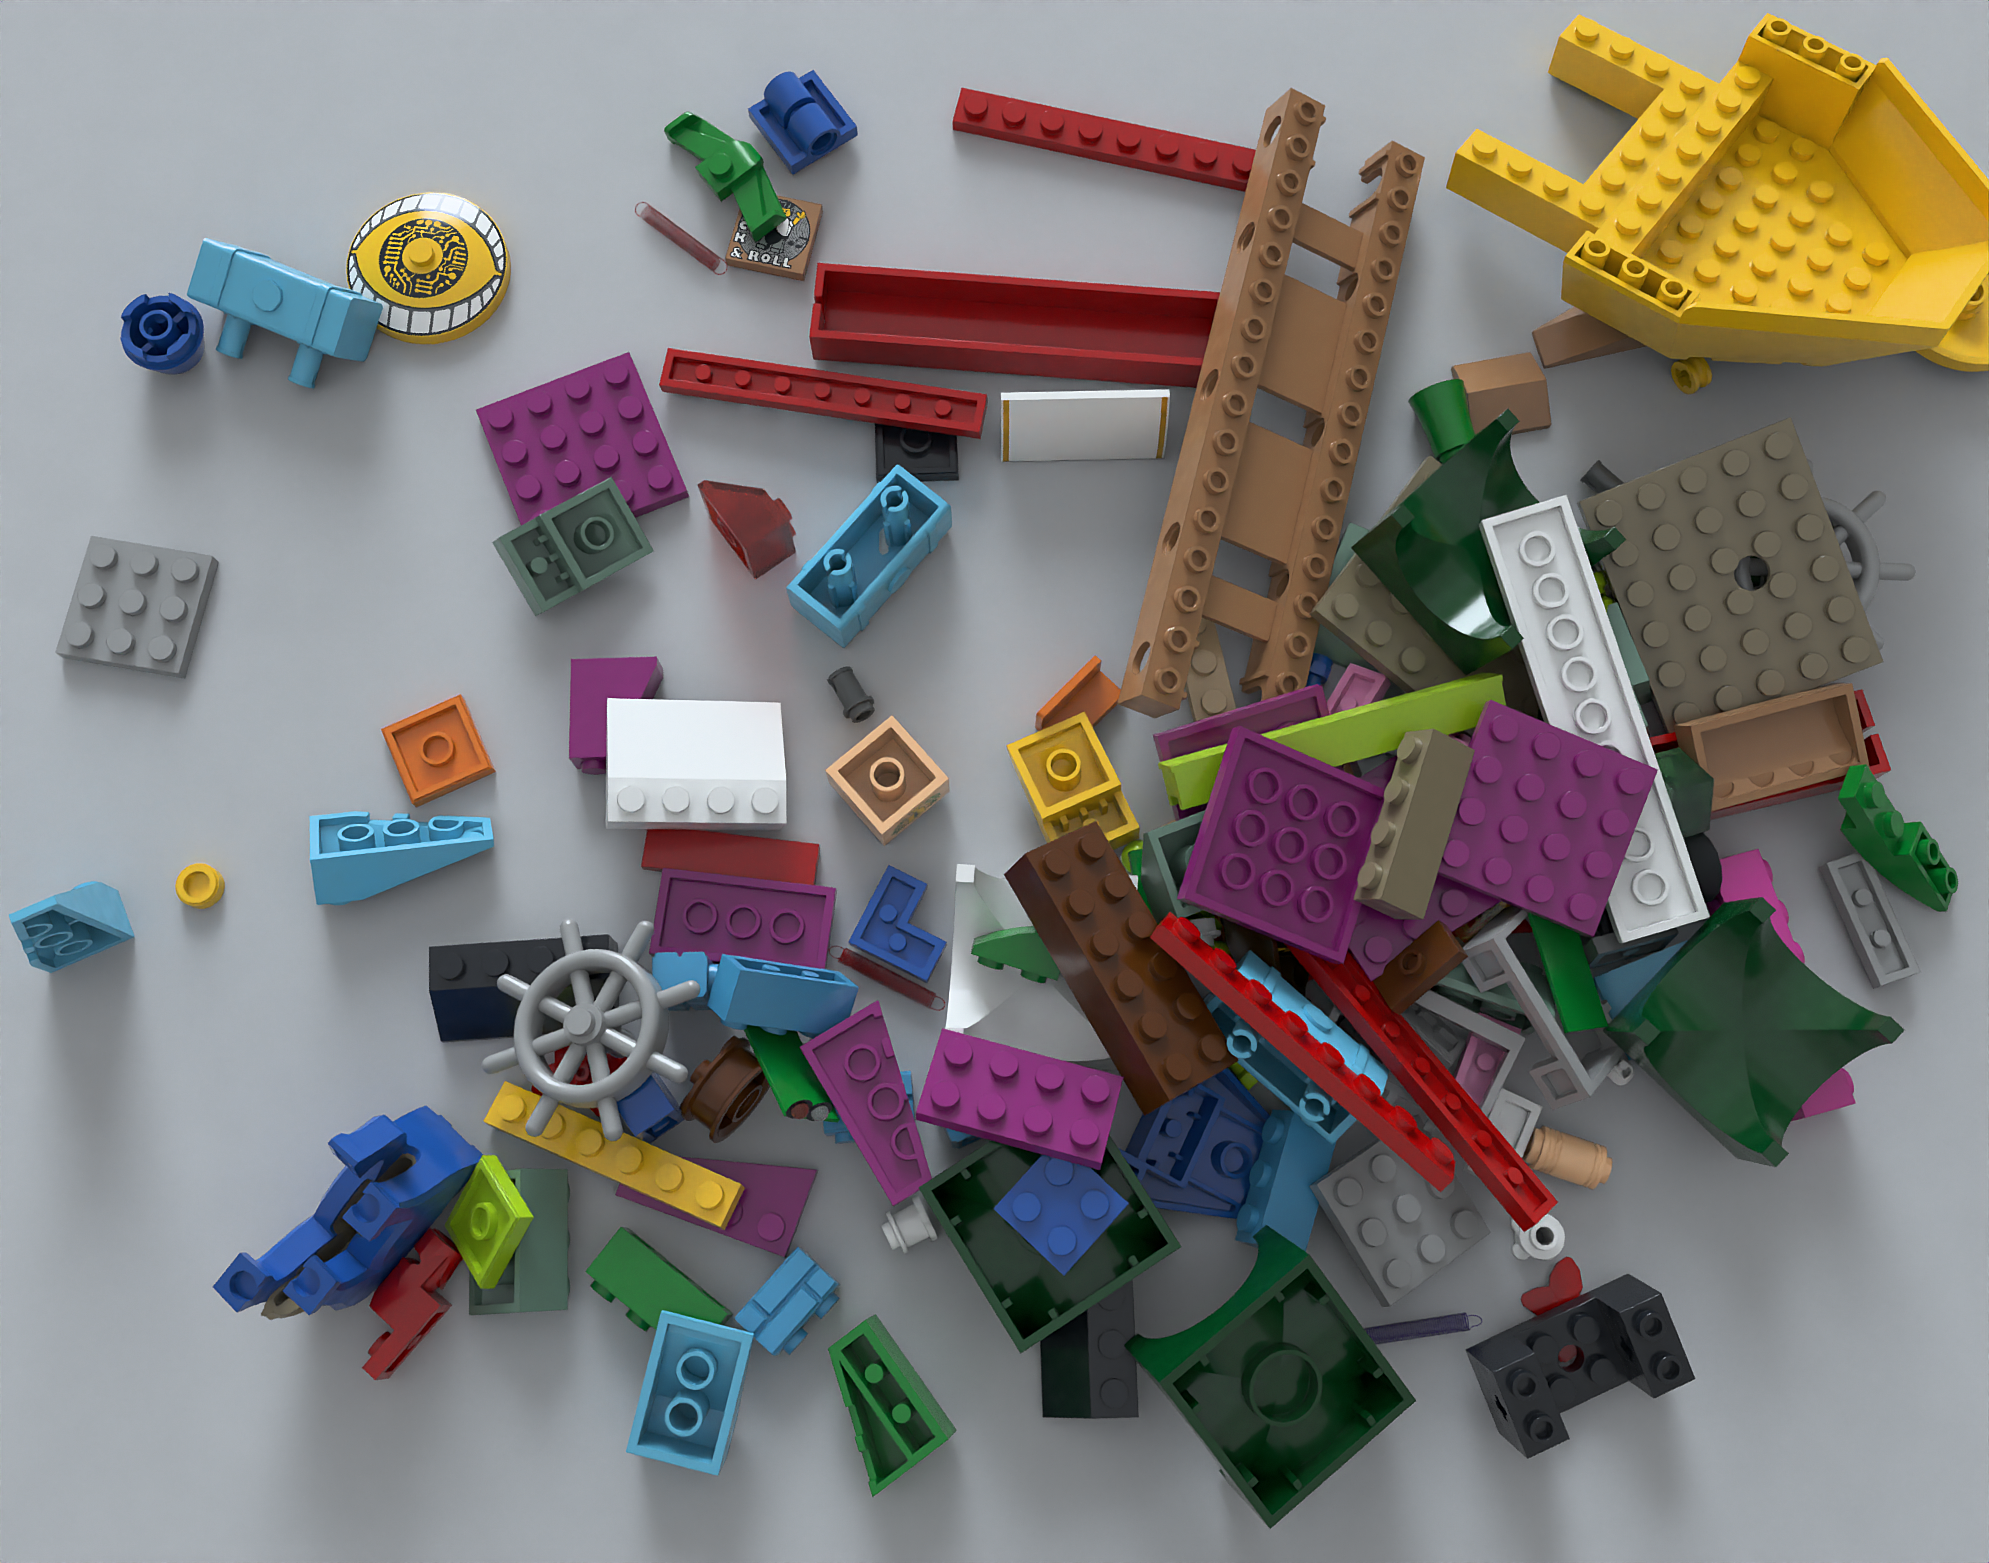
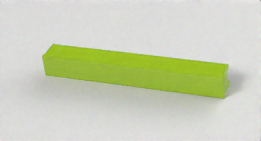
[1158,672,1506,810]

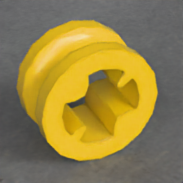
[1671,357,1712,395]

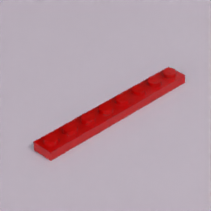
[952,87,1256,192]
[659,348,988,439]
[1150,912,1456,1193]
[1284,943,1558,1232]

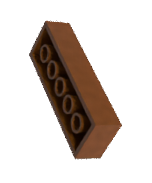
[1004,821,1239,1116]

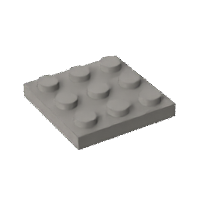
[55,536,219,679]
[1309,1114,1491,1307]

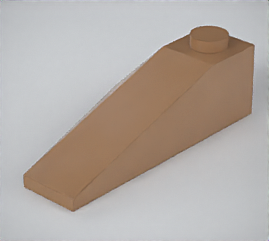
[1532,307,1647,369]

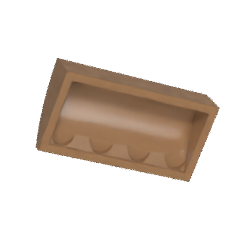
[1674,683,1870,812]

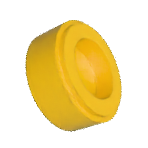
[175,863,225,909]

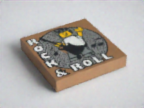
[725,195,823,281]

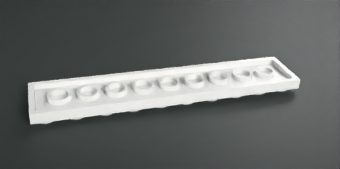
[1479,495,1710,943]

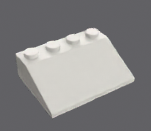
[606,698,787,830]

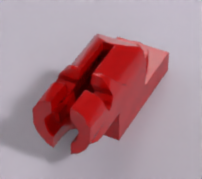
[362,1227,463,1380]

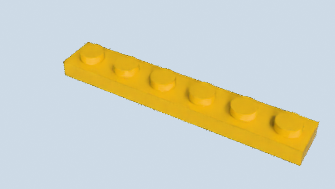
[483,1081,745,1230]

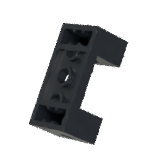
[1465,1274,1695,1459]

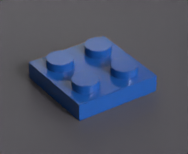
[993,1155,1129,1276]

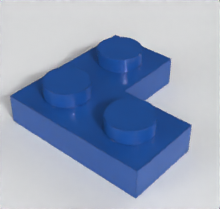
[848,865,947,983]

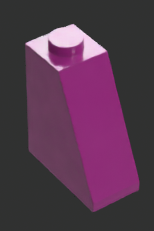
[569,656,663,775]

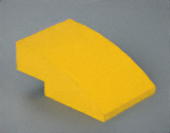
[1006,712,1140,850]

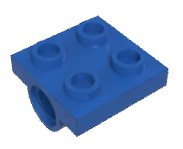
[748,70,858,175]

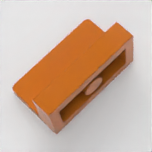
[1035,655,1121,731]

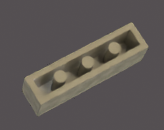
[1354,729,1475,920]

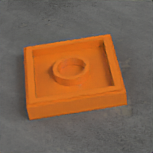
[381,694,496,807]

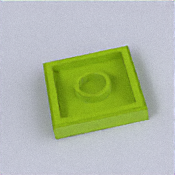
[444,1155,534,1289]

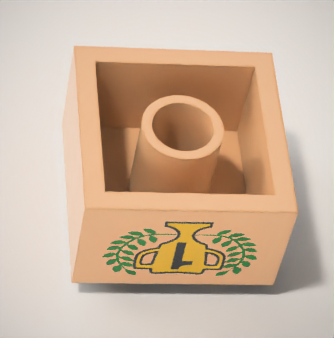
[825,715,950,846]

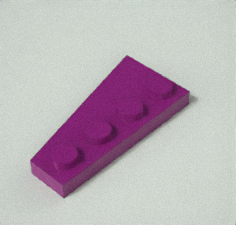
[800,1000,932,1207]
[615,1156,818,1257]

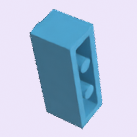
[707,954,859,1039]
[1235,1109,1336,1252]

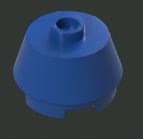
[120,293,205,375]

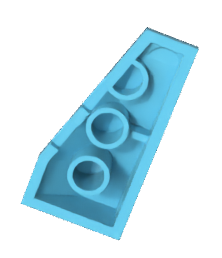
[309,811,494,906]
[9,881,135,973]

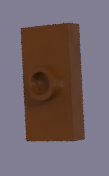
[1373,920,1468,1015]

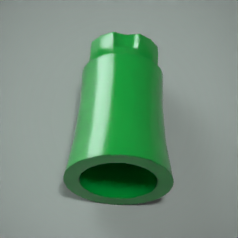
[1408,379,1476,464]

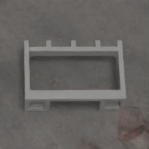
[1462,905,1625,1110]
[1328,990,1526,1133]

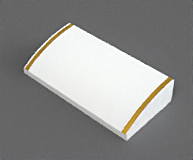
[1000,389,1170,462]

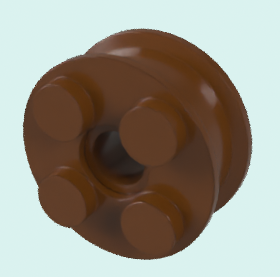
[679,1036,770,1143]

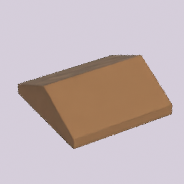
[1451,352,1551,435]

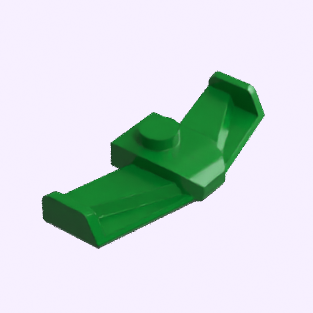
[664,111,787,243]

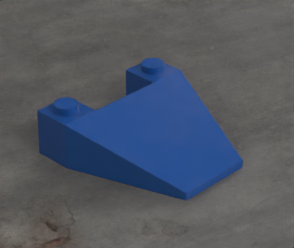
[1118,1068,1270,1219]

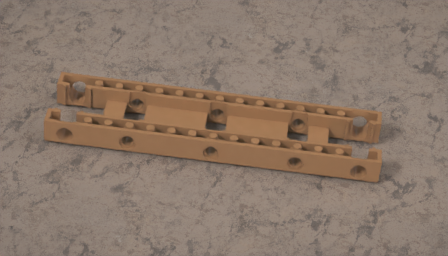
[1117,88,1425,718]

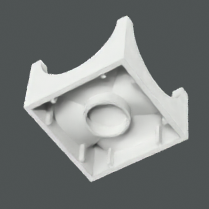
[945,864,1138,1070]

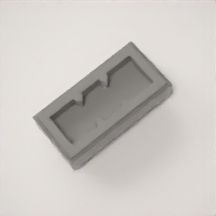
[1401,1004,1466,1069]

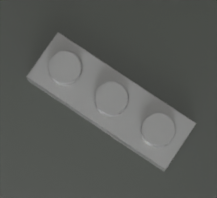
[1819,853,1921,989]

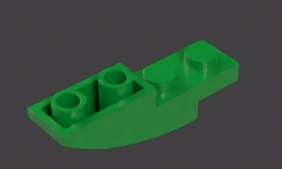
[1838,764,1958,912]
[971,926,1060,983]

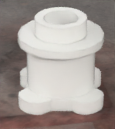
[881,1196,938,1254]
[1510,1214,1565,1260]

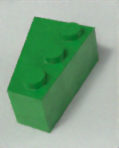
[828,1314,957,1497]

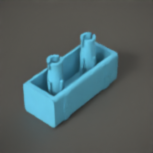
[187,238,383,389]
[786,464,952,648]
[1203,950,1389,1144]

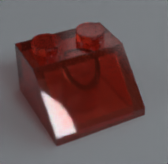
[697,480,796,580]

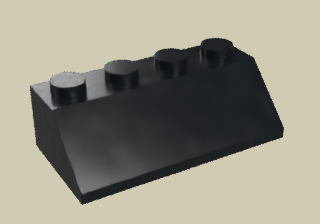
[429,934,619,1043]
[1040,1279,1139,1419]

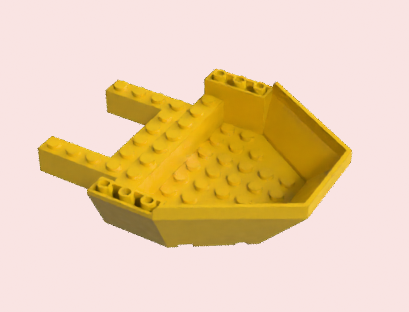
[1446,13,1989,367]

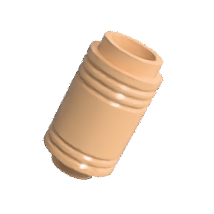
[1522,1126,1612,1190]

